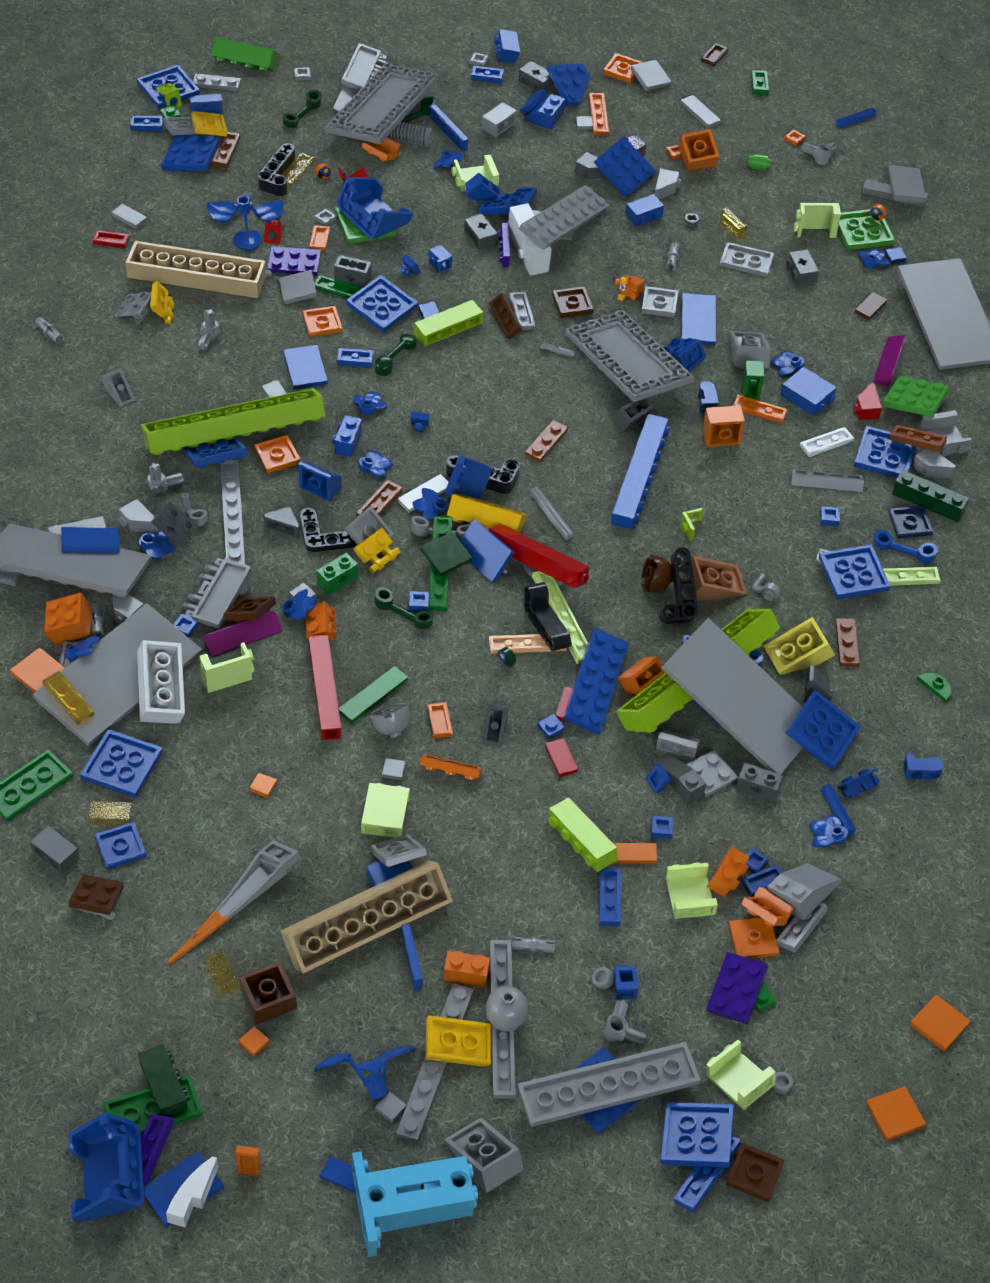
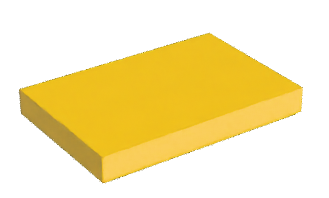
[191,111,227,137]
[426,1015,491,1067]

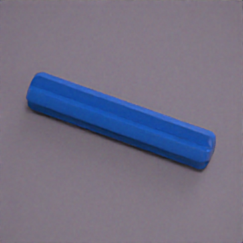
[836,107,877,128]
[821,784,856,836]

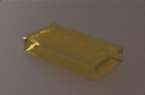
[720,208,747,239]
[88,801,132,823]
[205,951,239,995]

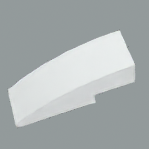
[166,1156,218,1227]

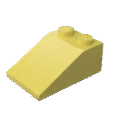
[763,617,835,675]

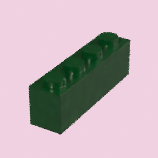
[892,470,969,522]

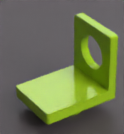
[156,83,182,108]
[680,508,703,541]

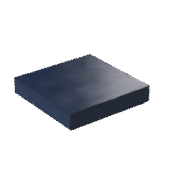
[888,505,933,538]

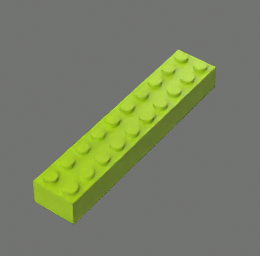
[141,388,325,455]
[616,609,780,733]

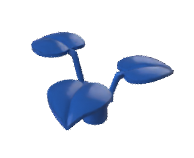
[207,195,284,250]
[314,1046,416,1099]

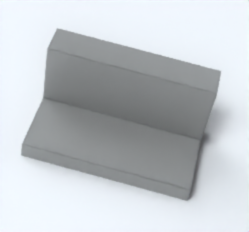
[656,729,700,759]

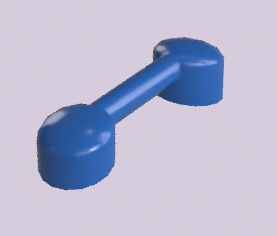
[873,530,938,563]

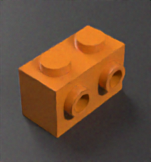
[618,656,666,695]
[706,846,750,897]
[444,951,490,988]

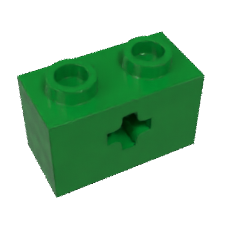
[742,361,764,400]
[317,553,358,595]

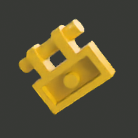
[150,281,174,324]
[353,527,401,573]

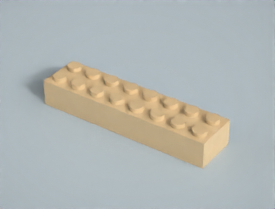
[126,241,266,298]
[280,860,453,973]

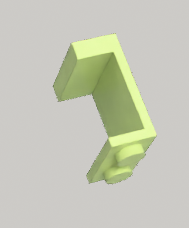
[451,154,499,191]
[793,203,841,238]
[199,643,255,693]
[361,783,410,838]
[665,862,718,919]
[706,1040,776,1110]

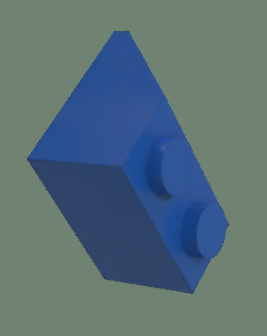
[523,94,565,130]
[298,461,342,501]

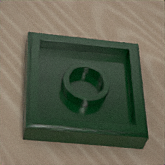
[421,532,472,577]

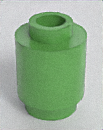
[748,153,771,171]

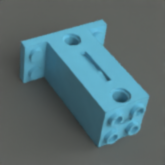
[351,1151,478,1258]

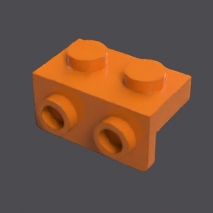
[361,137,401,162]
[306,601,337,641]
[741,887,794,927]

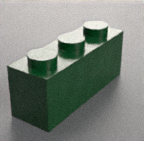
[138,1044,190,1117]

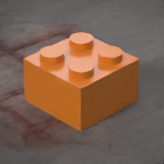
[678,129,720,171]
[702,406,745,447]
[44,593,92,644]

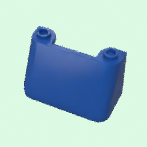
[337,177,413,238]
[68,1112,144,1222]

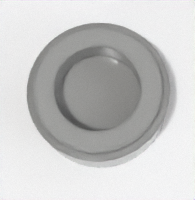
[592,967,614,990]
[772,1072,793,1094]

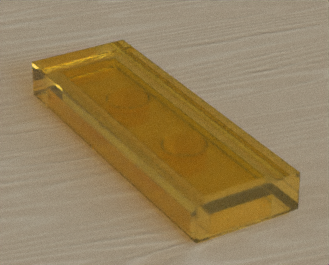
[282,153,315,188]
[43,671,94,725]

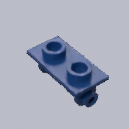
[837,768,880,798]

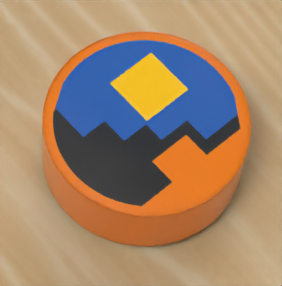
[315,163,331,180]
[870,204,887,221]

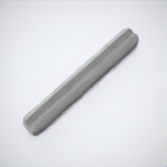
[530,487,573,540]

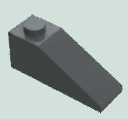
[652,754,706,805]

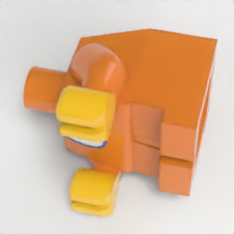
[615,275,645,301]

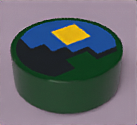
[498,647,516,667]

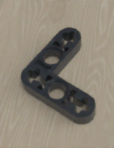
[300,508,357,552]

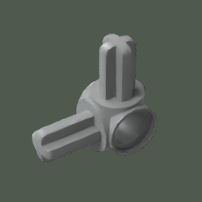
[801,142,837,165]
[198,309,222,350]
[146,463,184,496]
[603,1000,646,1045]

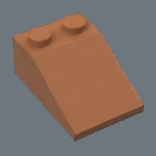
[682,556,747,601]

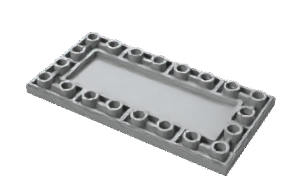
[324,63,439,144]
[897,258,990,370]
[565,310,694,402]
[0,523,152,597]
[32,603,202,747]
[661,618,803,774]

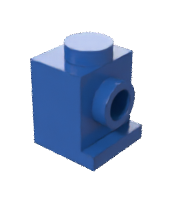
[428,245,452,273]
[613,965,639,999]

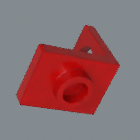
[338,167,368,182]
[264,220,285,245]

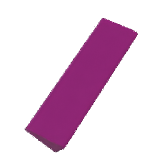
[873,335,906,387]
[204,610,283,657]

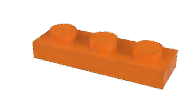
[420,754,483,780]

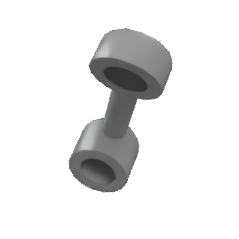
[411,516,470,540]

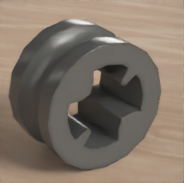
[684,213,699,227]

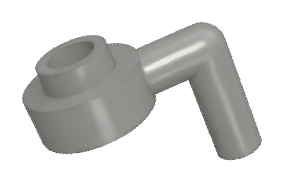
[181,493,208,526]
[751,573,781,601]

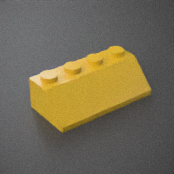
[447,494,529,533]

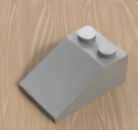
[729,331,771,369]
[767,863,841,920]
[444,1117,524,1193]

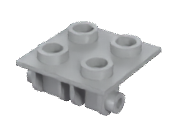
[114,292,151,323]

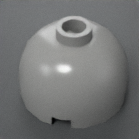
[370,703,411,738]
[485,986,529,1031]

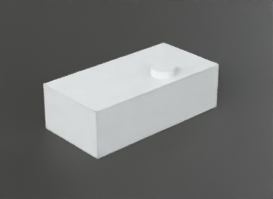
[508,204,552,276]
[137,640,185,724]

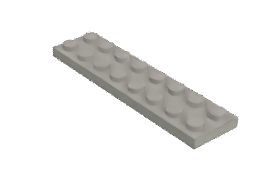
[519,185,609,250]
[517,1042,701,1127]

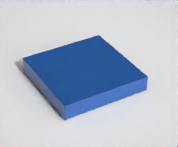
[94,822,147,869]

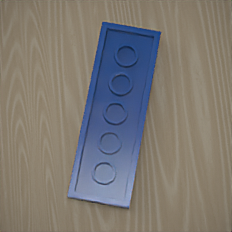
[563,627,629,734]

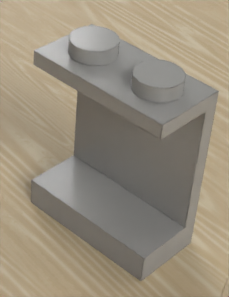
[920,410,971,456]

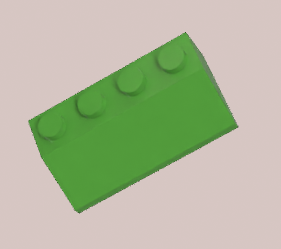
[211,37,281,72]

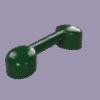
[283,90,322,128]
[396,97,436,128]
[375,334,416,376]
[374,587,434,629]

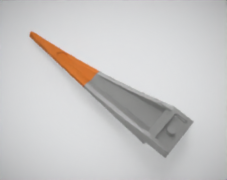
[167,840,301,965]

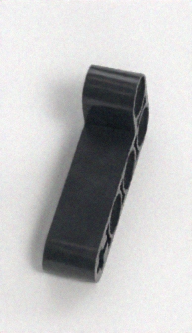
[258,143,295,196]
[446,455,520,494]
[659,547,698,624]
[524,582,572,651]

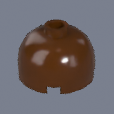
[641,555,673,593]

